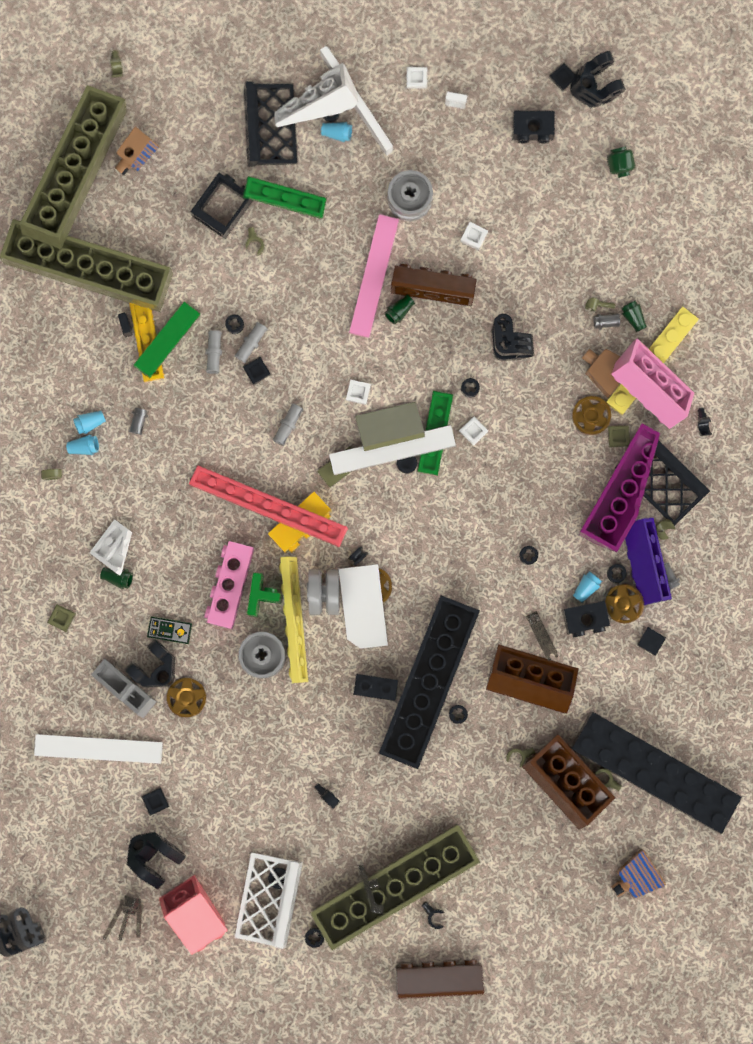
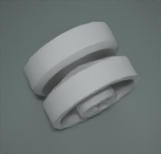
[387,170,433,221]
[307,569,339,615]
[239,632,286,678]

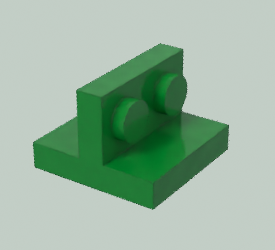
[247,572,282,618]

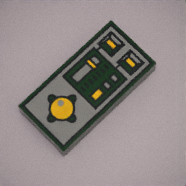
[147,617,192,644]

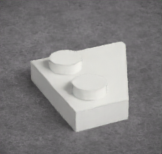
[90,519,132,575]

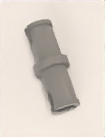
[234,322,268,363]
[205,330,222,374]
[272,404,303,446]

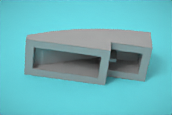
[91,659,157,718]

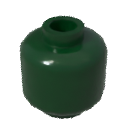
[607,146,635,178]

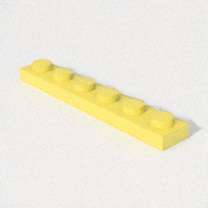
[606,307,699,415]
[279,556,308,683]

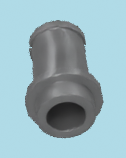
[593,314,620,330]
[129,408,148,435]
[664,562,680,590]

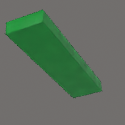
[243,176,327,219]
[133,302,201,379]
[417,391,453,476]

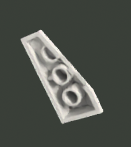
[274,63,358,127]

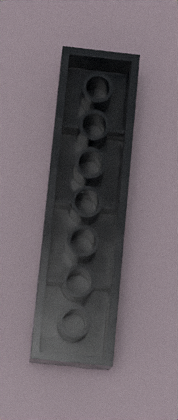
[378,595,480,769]
[570,712,742,834]

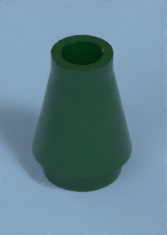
[384,295,415,325]
[621,300,647,333]
[100,567,133,589]

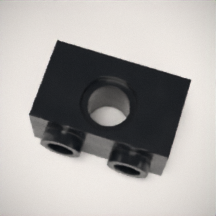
[512,110,555,144]
[562,601,610,638]
[353,674,398,701]

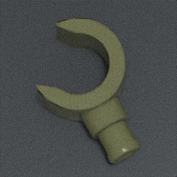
[110,50,123,78]
[246,227,265,256]
[655,519,676,540]
[506,747,535,767]
[594,769,622,791]

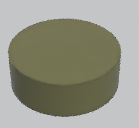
[41,469,62,480]

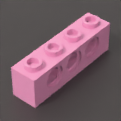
[205,541,254,630]

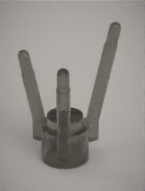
[103,895,144,941]

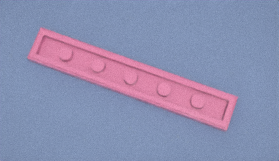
[349,214,399,338]

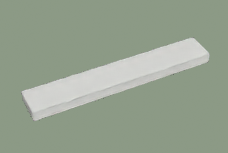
[320,46,393,156]
[329,425,456,475]
[34,734,163,764]

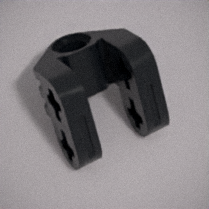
[570,51,626,108]
[492,313,535,361]
[124,639,175,687]
[127,832,187,889]
[0,907,47,957]

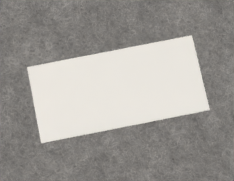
[339,564,388,649]

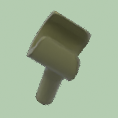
[585,298,615,312]

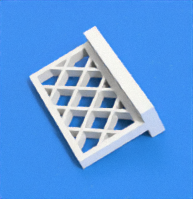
[234,852,303,949]

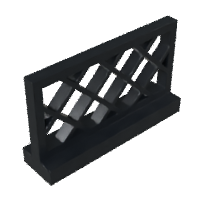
[243,81,298,167]
[615,440,710,526]

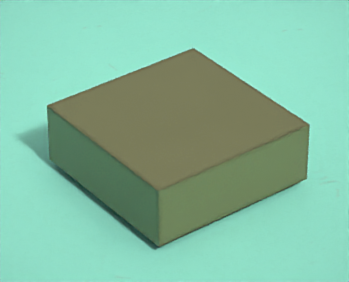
[608,425,630,448]
[47,604,76,632]

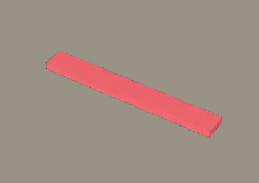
[189,465,348,547]

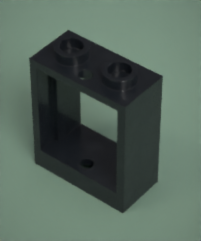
[190,173,254,239]

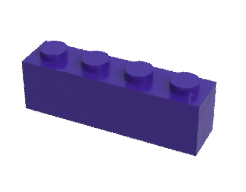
[625,518,672,606]

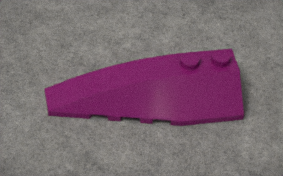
[579,423,660,553]

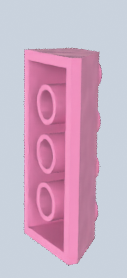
[611,339,694,429]

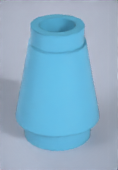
[321,122,352,143]
[73,410,106,434]
[66,435,99,455]
[573,571,602,603]

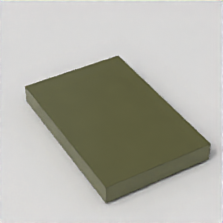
[355,401,425,452]

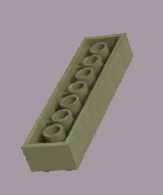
[20,85,127,249]
[0,219,173,312]
[310,824,480,951]

